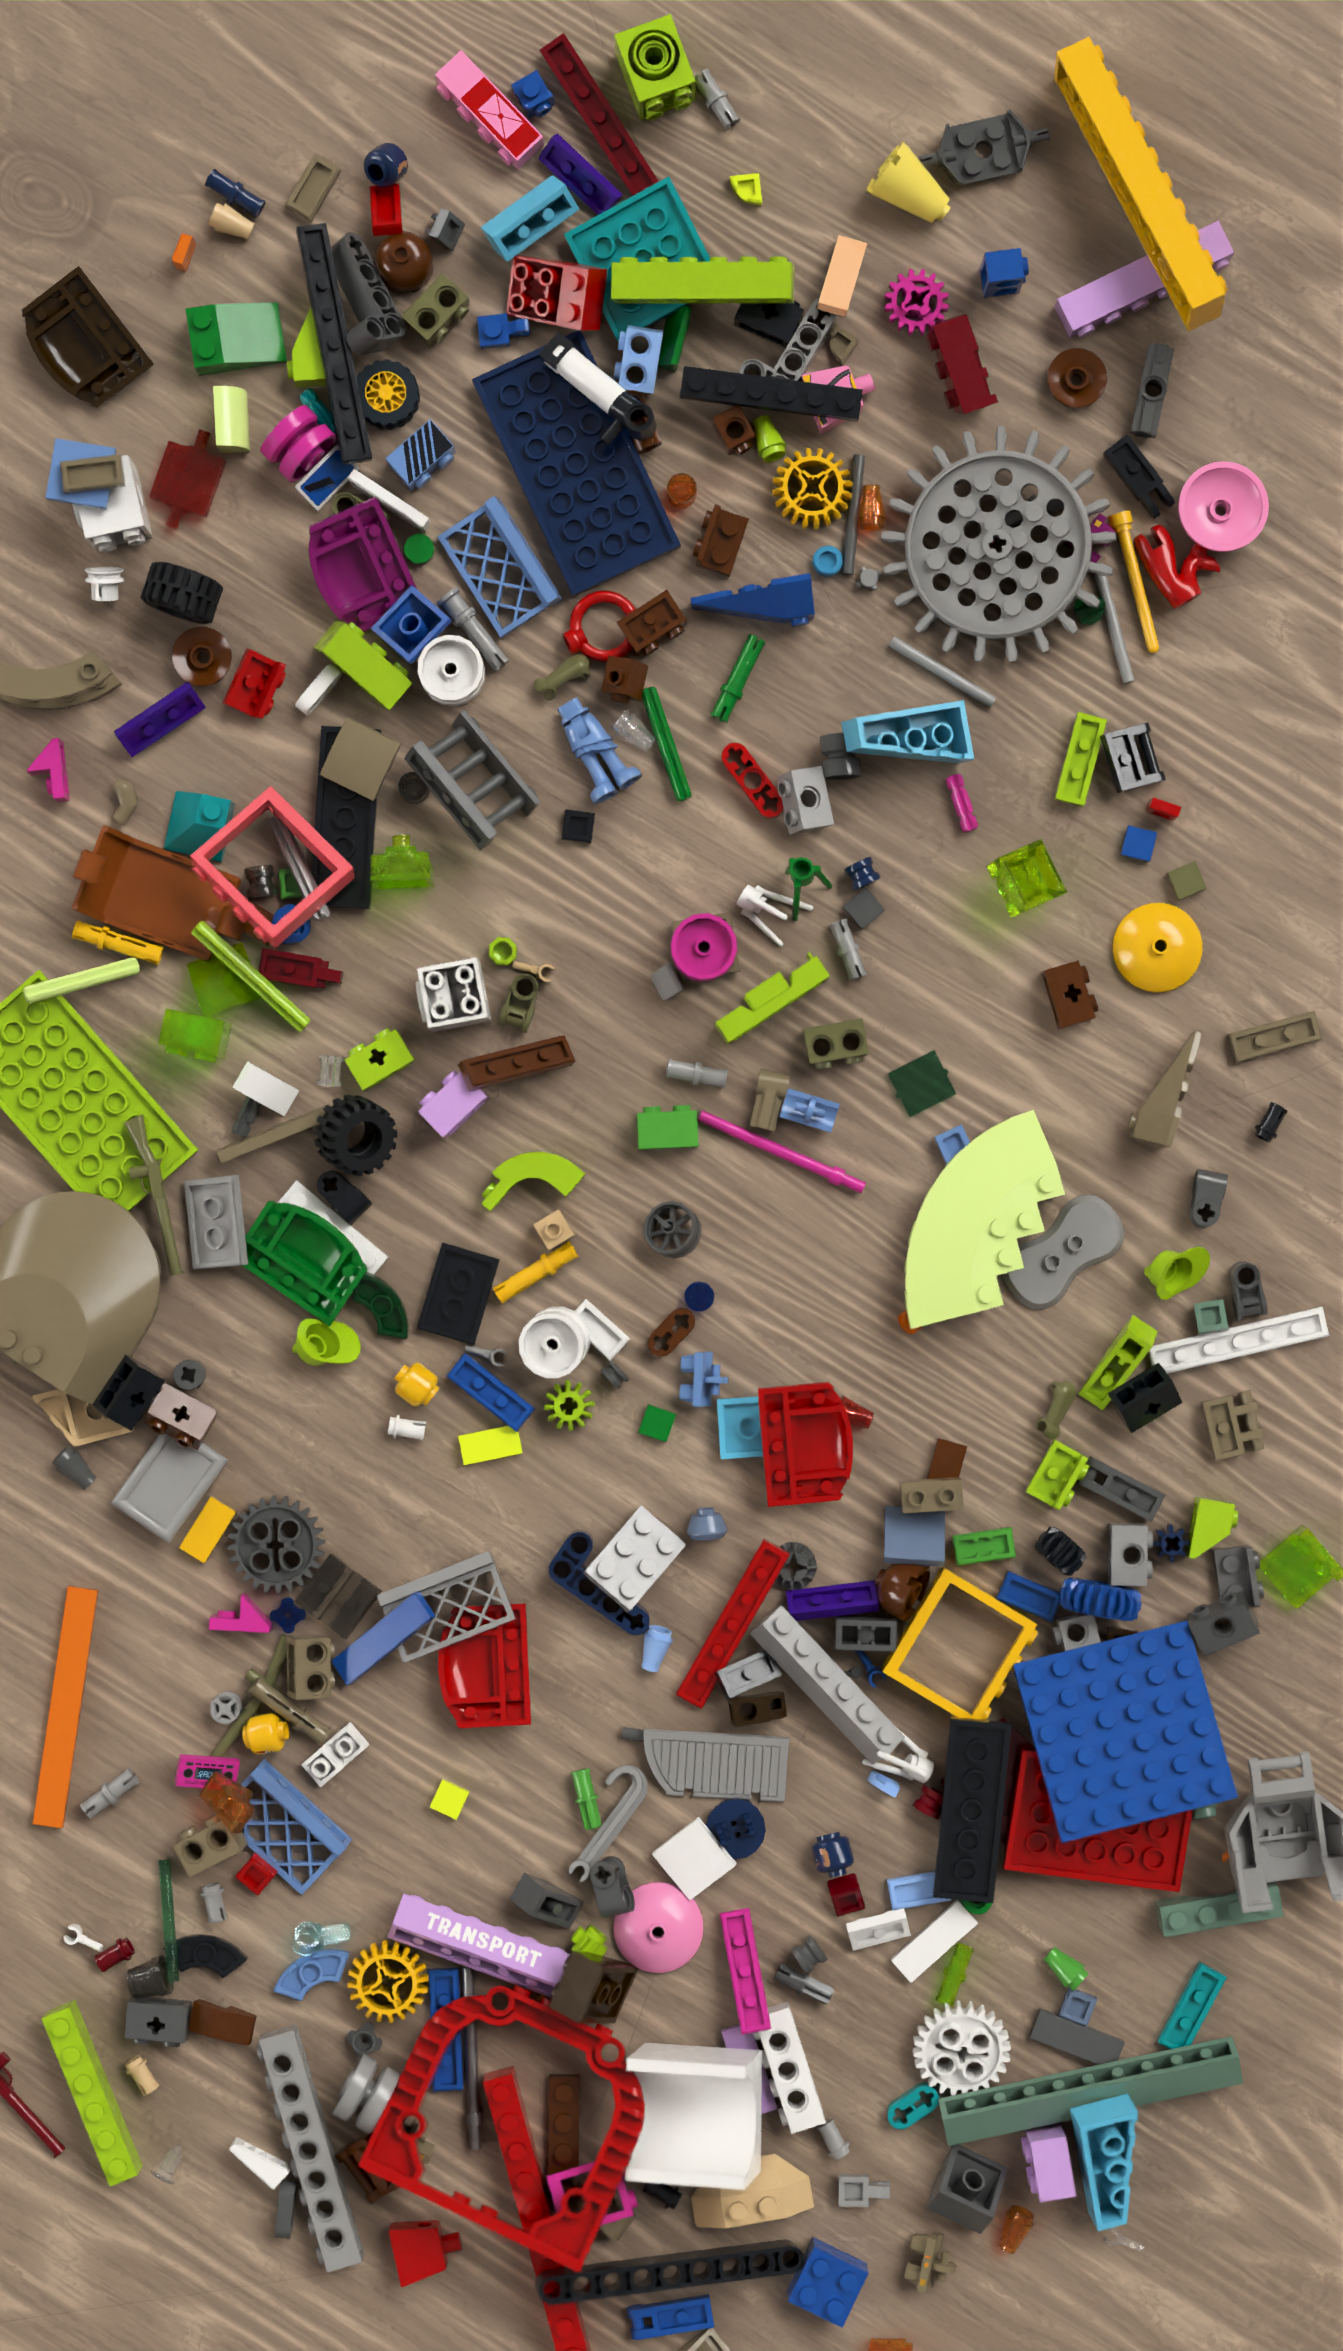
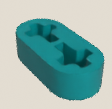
[887,2082,939,2129]

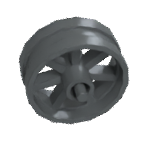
[644,1201,702,1259]

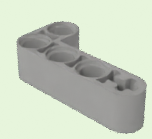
[739,297,837,381]

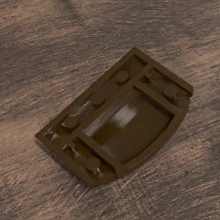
[22,266,154,408]

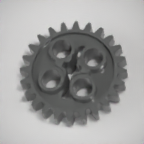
[227,1495,326,1594]

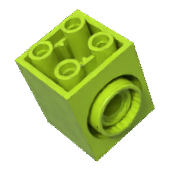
[614,14,696,121]

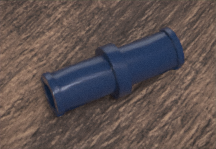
[205,169,266,218]

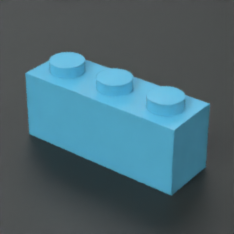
[480,175,579,262]

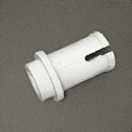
[388,1415,426,1441]

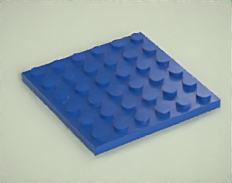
[1012,1621,1238,1843]

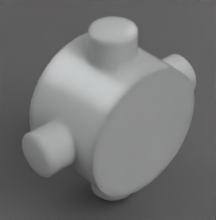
[856,566,881,591]

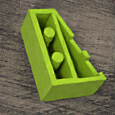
[313,620,412,710]

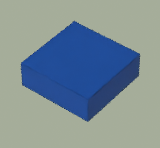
[1120,825,1157,862]

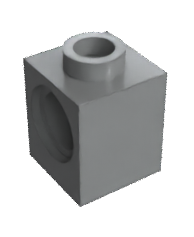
[1052,1613,1101,1651]

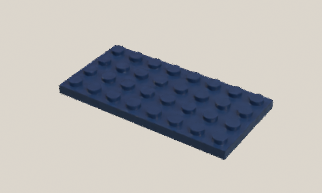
[472,330,681,597]

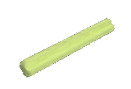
[23,957,140,1003]

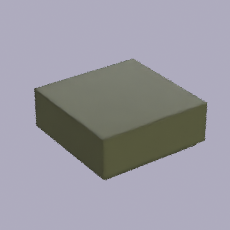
[1166,861,1207,901]

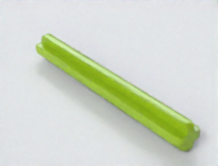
[191,921,310,1032]

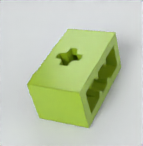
[345,1028,416,1092]

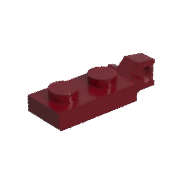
[258,948,344,988]

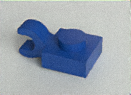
[477,314,531,349]

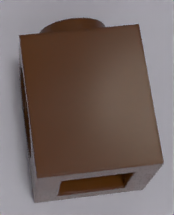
[712,406,755,456]

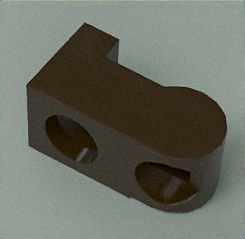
[728,1691,787,1727]

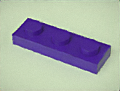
[538,133,623,215]
[114,682,206,757]
[786,1580,879,1621]

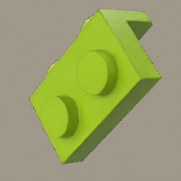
[1025,1439,1089,1510]

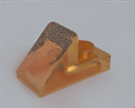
[199,1771,256,1834]

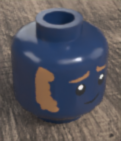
[363,143,408,188]
[812,1832,854,1878]

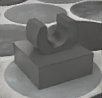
[424,209,465,251]

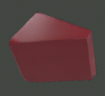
[827,1873,866,1917]

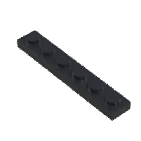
[680,366,863,422]

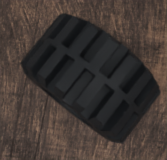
[140,562,223,624]
[314,1095,398,1176]

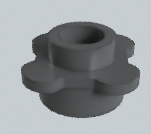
[347,2022,382,2058]

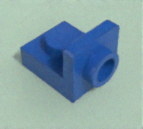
[511,70,555,119]

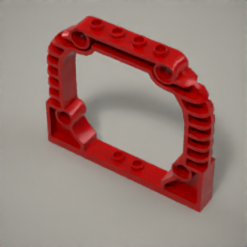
[358,1985,645,2272]

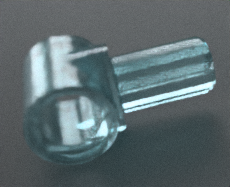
[291,1921,351,1957]

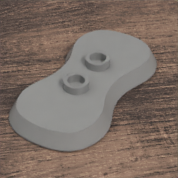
[1002,1195,1124,1310]

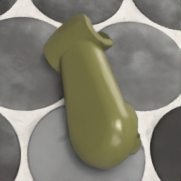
[534,654,590,701]
[1035,1381,1076,1439]

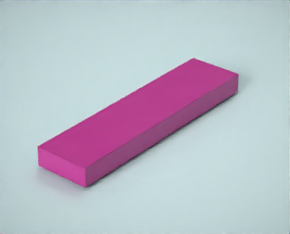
[720,1908,772,2035]

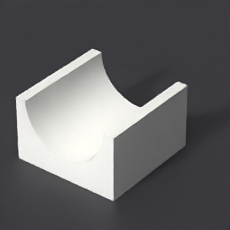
[626,2043,762,2190]

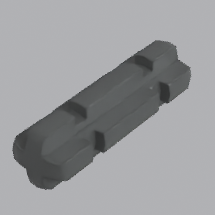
[232,1096,262,1138]

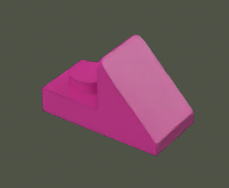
[26,738,70,802]
[209,1592,273,1633]

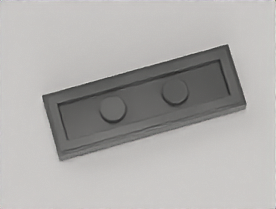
[1029,2008,1125,2064]

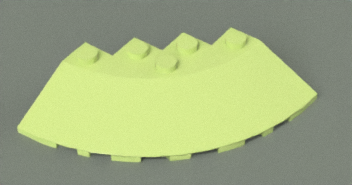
[904,1110,1065,1329]

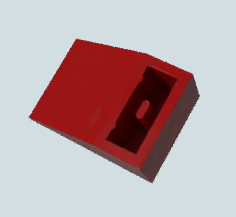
[506,255,608,331]

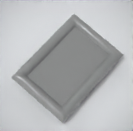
[110,1433,228,1544]

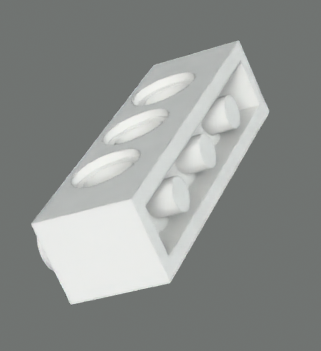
[753,2001,826,2134]

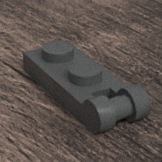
[1076,1456,1165,1522]

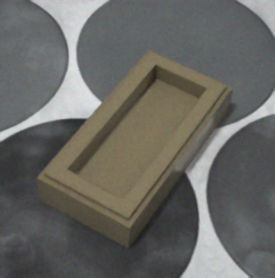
[285,154,341,223]
[60,454,126,494]

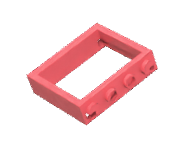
[191,786,354,948]

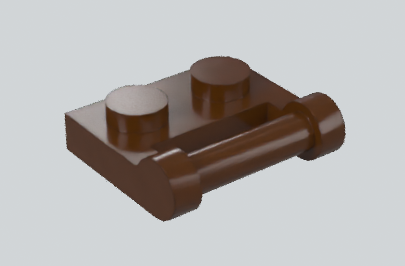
[334,2132,400,2204]

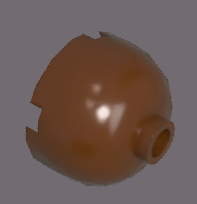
[374,231,433,294]
[875,1563,930,1622]

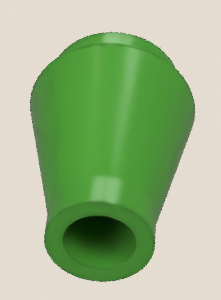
[1043,1947,1089,1991]

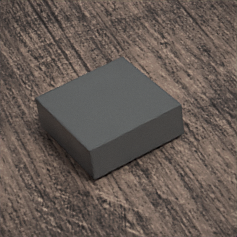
[843,888,885,930]

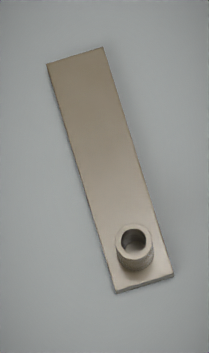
[217,1104,330,1163]

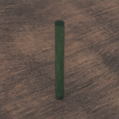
[158,1859,179,1982]

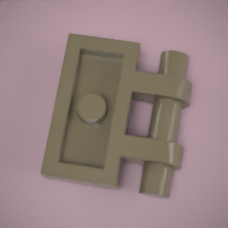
[1201,1390,1265,1461]

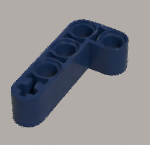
[549,1530,650,1635]

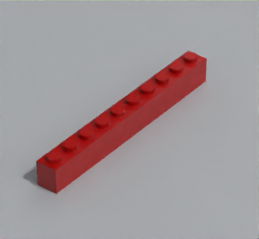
[483,2066,591,2351]

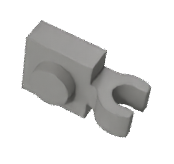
[838,2173,890,2207]

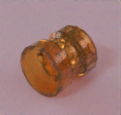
[667,473,697,509]

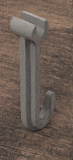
[569,1765,648,1882]

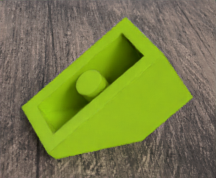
[1185,1496,1238,1559]

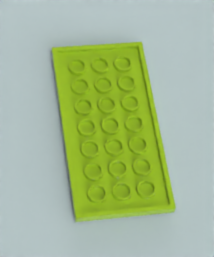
[0,970,199,1211]

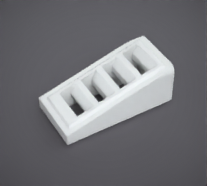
[229,2137,291,2190]

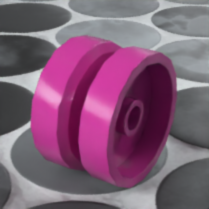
[260,405,336,483]
[671,913,737,982]

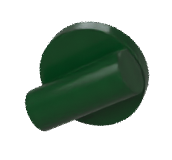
[1073,596,1106,625]

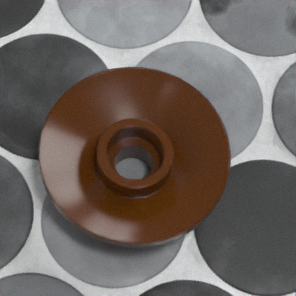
[1047,348,1107,408]
[172,626,232,687]

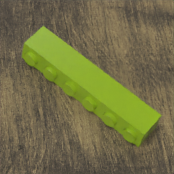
[611,256,795,304]
[41,2000,143,2187]

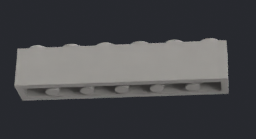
[749,1605,905,1764]

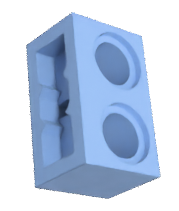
[613,325,663,394]

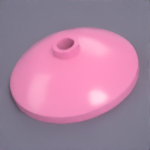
[1178,462,1269,552]
[613,1882,703,1973]

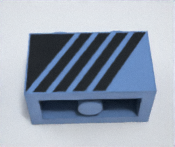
[385,419,456,491]

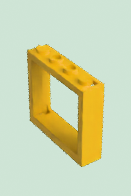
[881,1567,1038,1720]

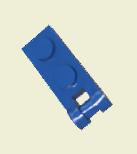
[626,2294,714,2340]

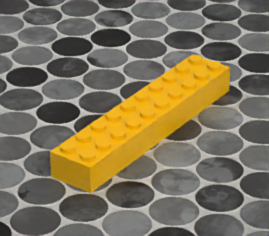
[1054,37,1227,332]

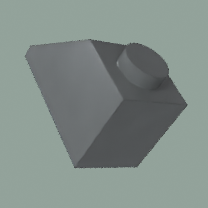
[510,1873,584,1929]

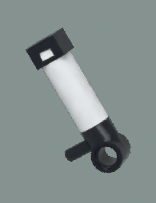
[539,331,657,445]

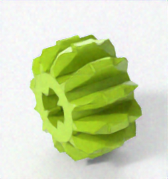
[544,1380,595,1431]

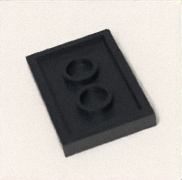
[417,1242,500,1345]

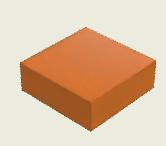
[172,233,196,272]

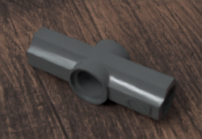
[1130,343,1174,438]

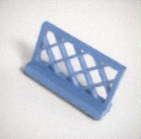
[438,496,563,638]
[214,1758,352,1895]

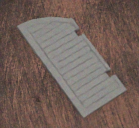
[643,1729,789,1802]

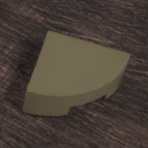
[829,324,859,366]

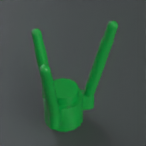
[785,857,832,921]

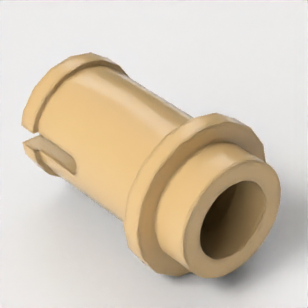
[125,2055,159,2096]

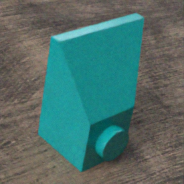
[163,791,235,862]

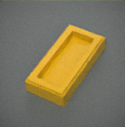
[179,1496,237,1563]

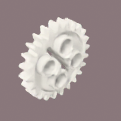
[913,2000,1011,2096]

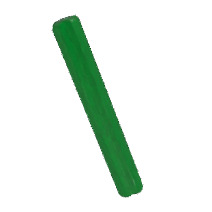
[642,687,692,802]

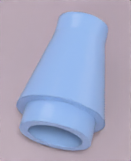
[641,1625,673,1672]

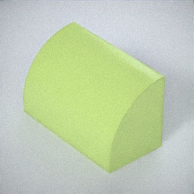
[213,386,250,453]

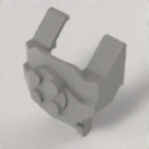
[1224,1751,1343,1913]

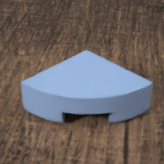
[867,1770,900,1798]

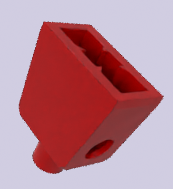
[389,2220,463,2287]

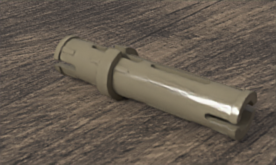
[248,1677,331,1745]

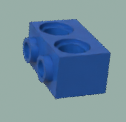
[980,248,1029,298]

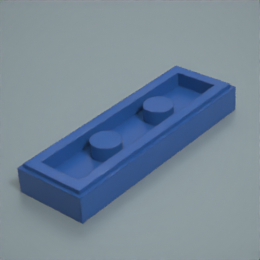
[446,1353,535,1432]

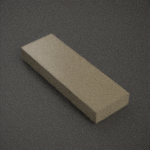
[1227,1011,1322,1063]

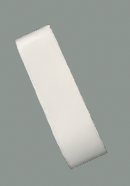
[295,663,343,716]

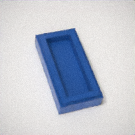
[996,1570,1061,1622]

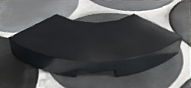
[163,1934,248,1978]

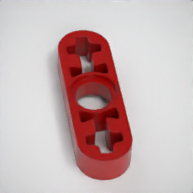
[721,743,784,819]

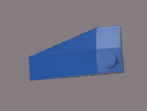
[691,573,815,627]

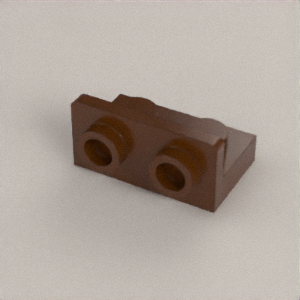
[692,504,749,577]
[617,590,687,656]

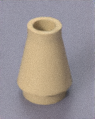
[208,203,255,240]

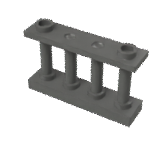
[404,710,540,851]

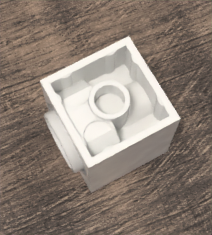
[72,455,153,552]
[416,957,491,1032]

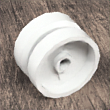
[417,635,485,706]
[519,1307,590,1378]

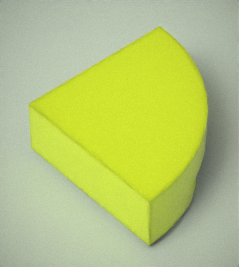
[729,173,762,206]

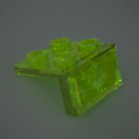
[1260,1525,1343,1609]

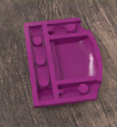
[308,497,417,632]

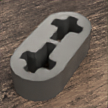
[275,2180,297,2239]

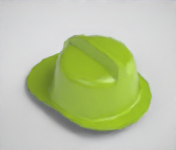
[1144,1246,1210,1300]
[292,1319,361,1366]

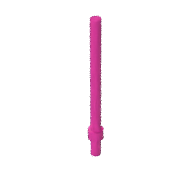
[698,1110,866,1193]

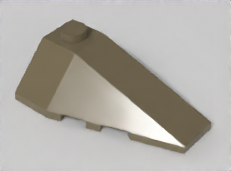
[1126,1031,1202,1148]

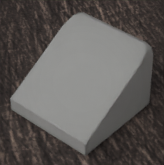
[651,963,683,1001]

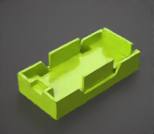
[715,952,830,1045]

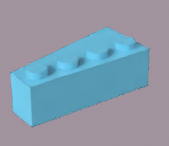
[841,700,975,764]
[1070,2093,1138,2231]

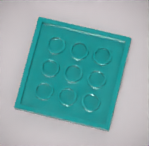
[564,176,710,342]

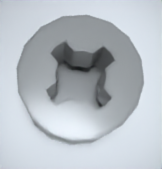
[210,1691,243,1724]

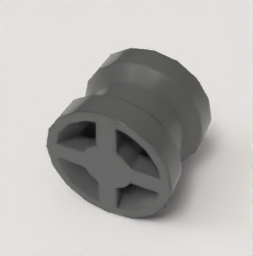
[174,1359,206,1390]
[791,1935,828,1974]

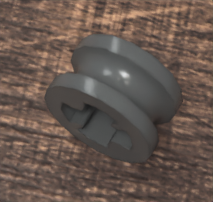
[600,1360,629,1390]

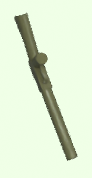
[124,1114,185,1276]
[210,1634,287,1757]

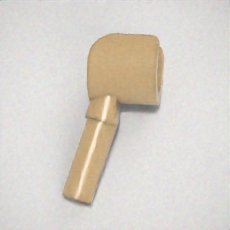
[512,961,555,982]

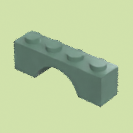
[1155,1882,1284,1937]

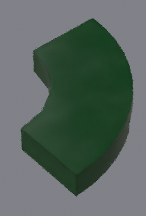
[352,1272,409,1339]

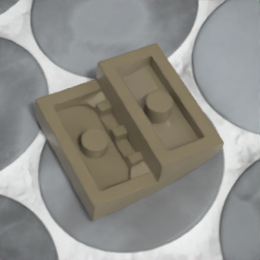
[320,717,402,801]

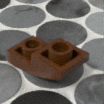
[188,1999,257,2045]

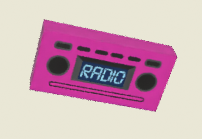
[175,1754,240,1790]

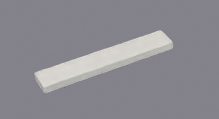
[1148,1307,1329,1374]

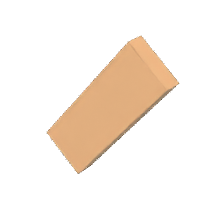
[817,235,867,317]

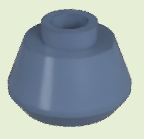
[687,1507,728,1540]

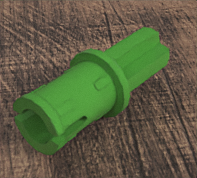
[571,1768,601,1830]

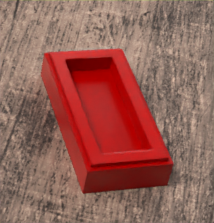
[369,183,403,236]

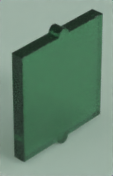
[887,1050,956,1117]

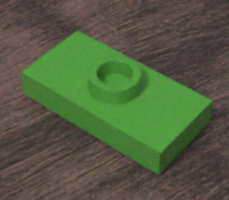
[952,1527,1016,1566]

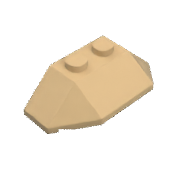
[691,2153,814,2228]

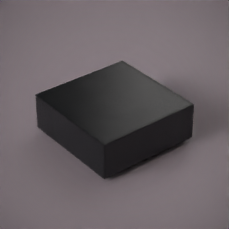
[562,809,595,844]

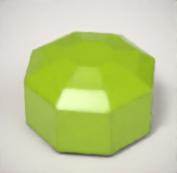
[489,937,517,966]

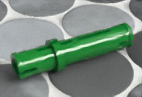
[710,634,766,723]

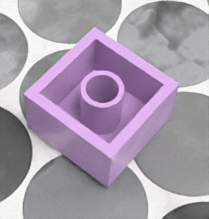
[418,1070,490,1139]
[1020,2123,1076,2203]

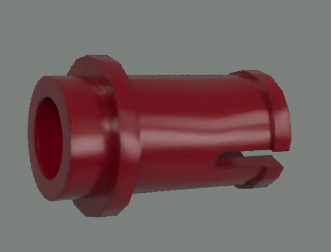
[94,1938,135,1972]

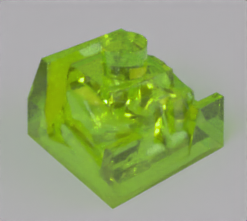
[370,835,435,890]
[986,839,1067,918]

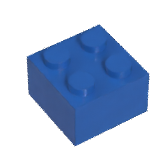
[787,2237,869,2328]

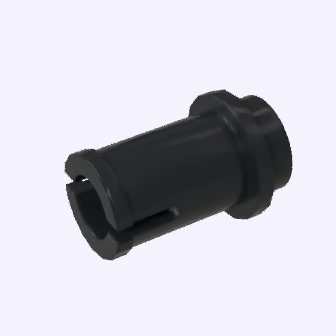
[1254,1102,1288,1143]
[642,2183,682,2210]

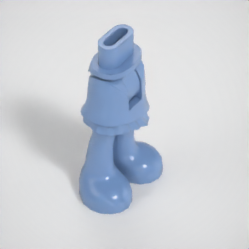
[557,698,642,804]

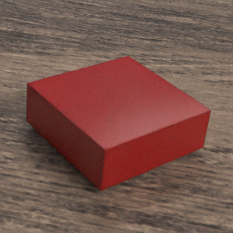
[1146,797,1181,821]
[235,1853,278,1896]

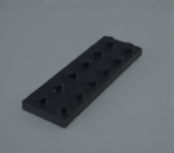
[312,726,382,909]
[933,1716,1012,1903]

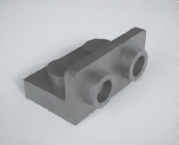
[1212,1545,1264,1608]

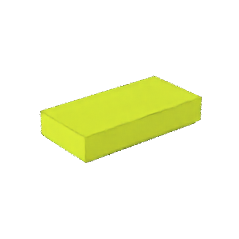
[458,1425,523,1465]

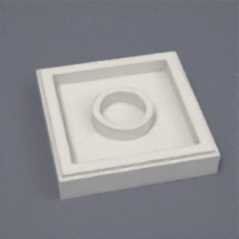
[652,1817,736,1900]

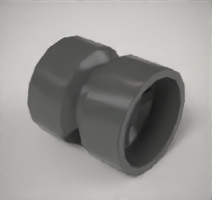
[820,733,862,780]

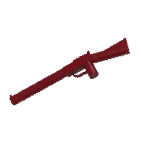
[0,2052,66,2159]

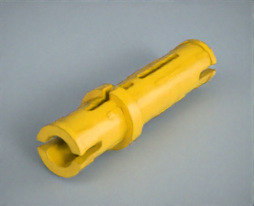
[72,920,164,965]
[493,1241,579,1304]

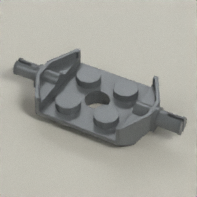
[919,110,1050,186]

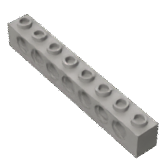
[256,2023,365,2273]

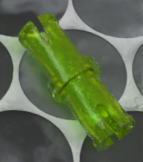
[935,1943,974,2007]

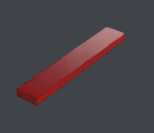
[676,1539,790,1709]

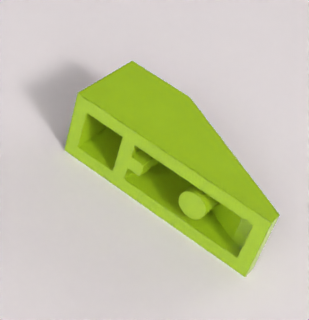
[287,307,326,388]
[1078,1315,1158,1410]

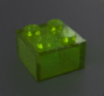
[158,1008,232,1063]

